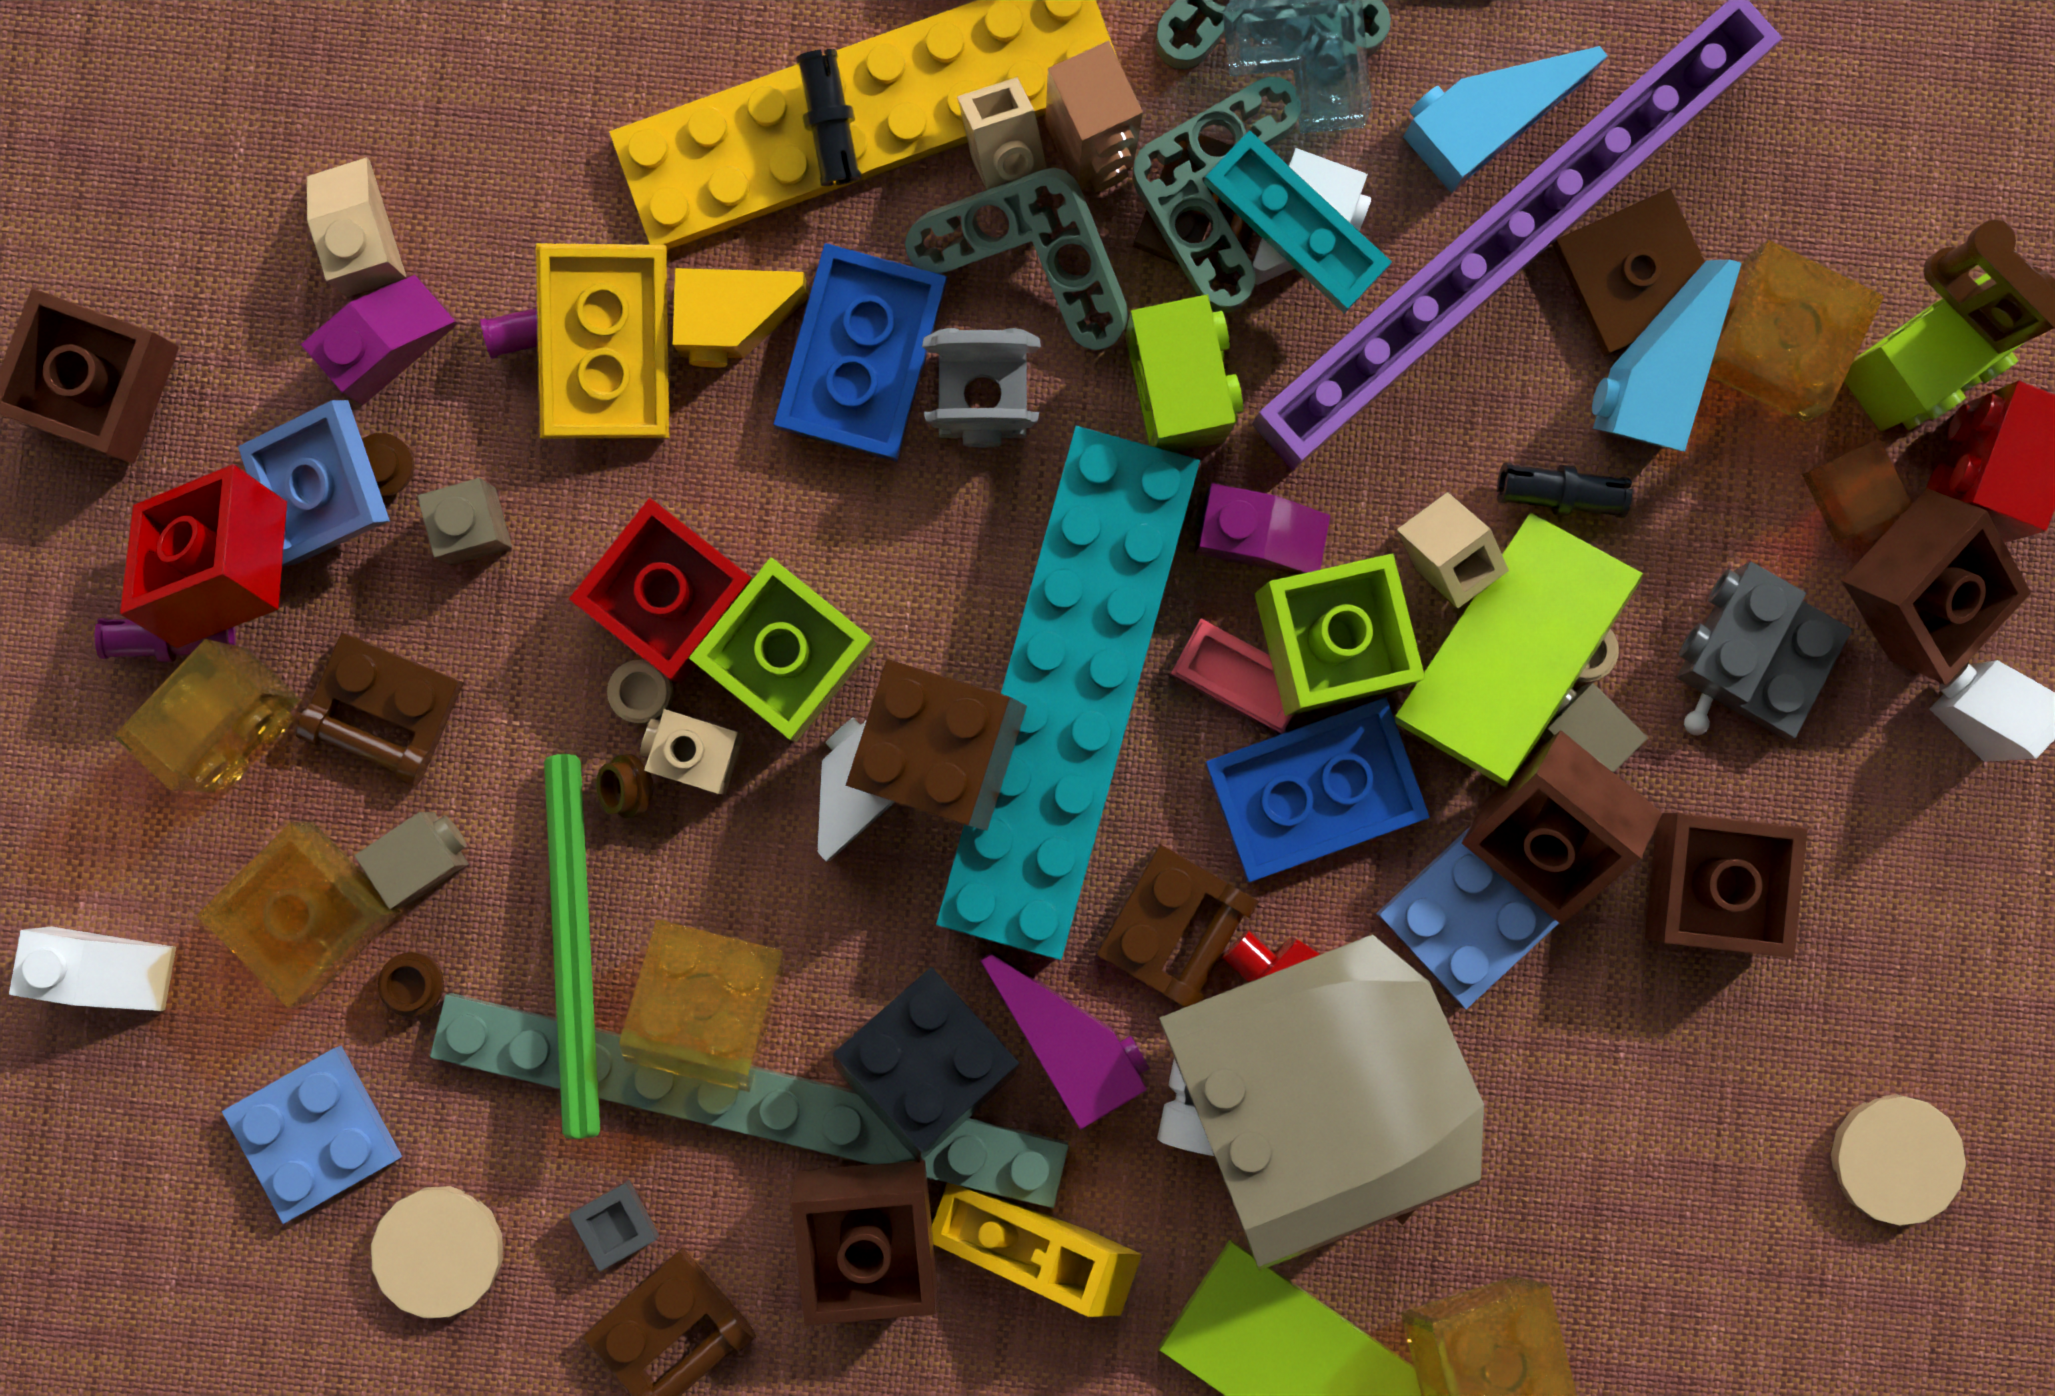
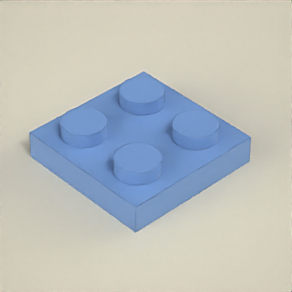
[238,400,390,566]
[1376,828,1559,1009]
[222,1045,402,1224]

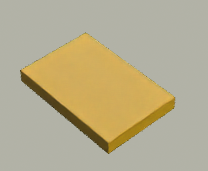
[535,243,669,439]

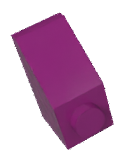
[300,274,458,405]
[1194,483,1330,575]

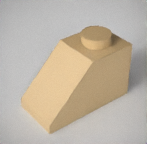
[307,157,407,297]

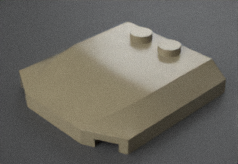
[1159,934,1484,1271]

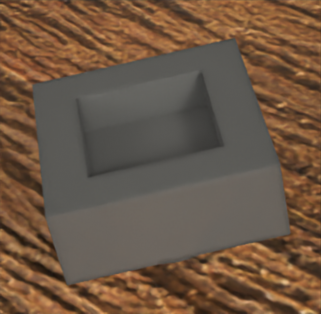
[569,1180,660,1272]

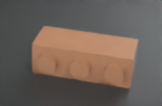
[1045,40,1143,192]

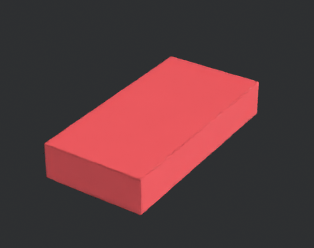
[1170,619,1293,735]

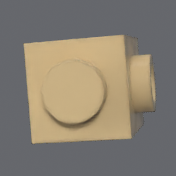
[957,77,1047,190]
[1397,492,1509,608]
[640,709,745,795]

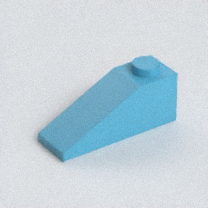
[1403,46,1608,193]
[1592,259,1742,452]

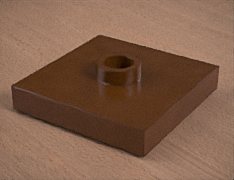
[1552,188,1705,357]

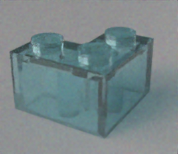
[1222,0,1372,134]

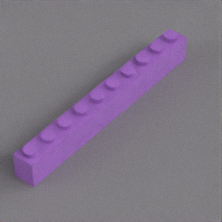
[1252,0,1783,471]

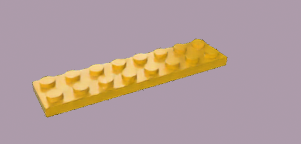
[609,0,1118,250]

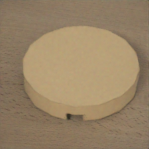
[1831,1094,1966,1226]
[371,1186,503,1318]

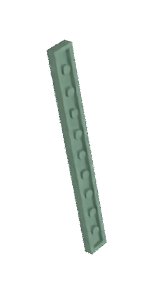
[430,993,1069,1208]

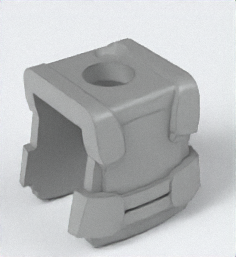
[922,328,1041,448]

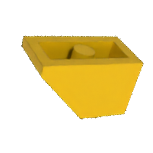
[672,268,809,368]

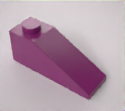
[981,951,1150,1130]

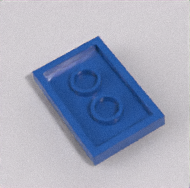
[773,243,948,462]
[1204,697,1430,882]

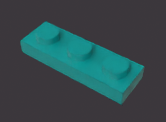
[1203,130,1392,314]

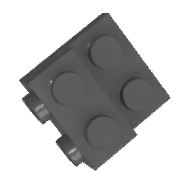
[1676,561,1852,741]

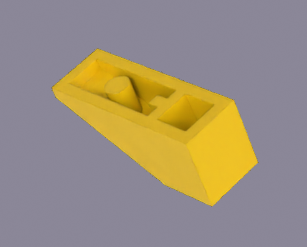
[932,1183,1142,1317]

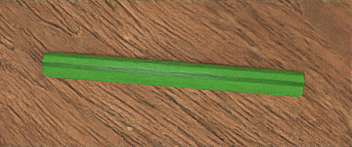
[544,754,600,1139]

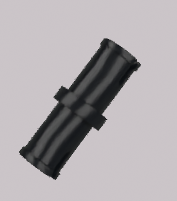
[796,49,862,186]
[1497,462,1632,518]

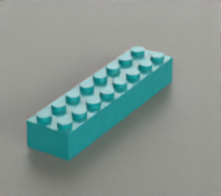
[936,426,1200,960]

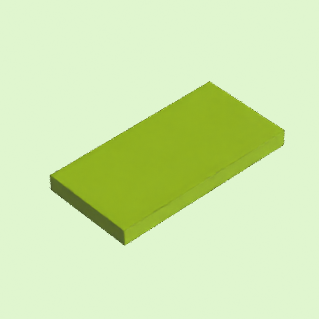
[1395,512,1643,788]
[1158,1239,1445,1396]

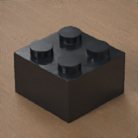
[833,967,1019,1163]

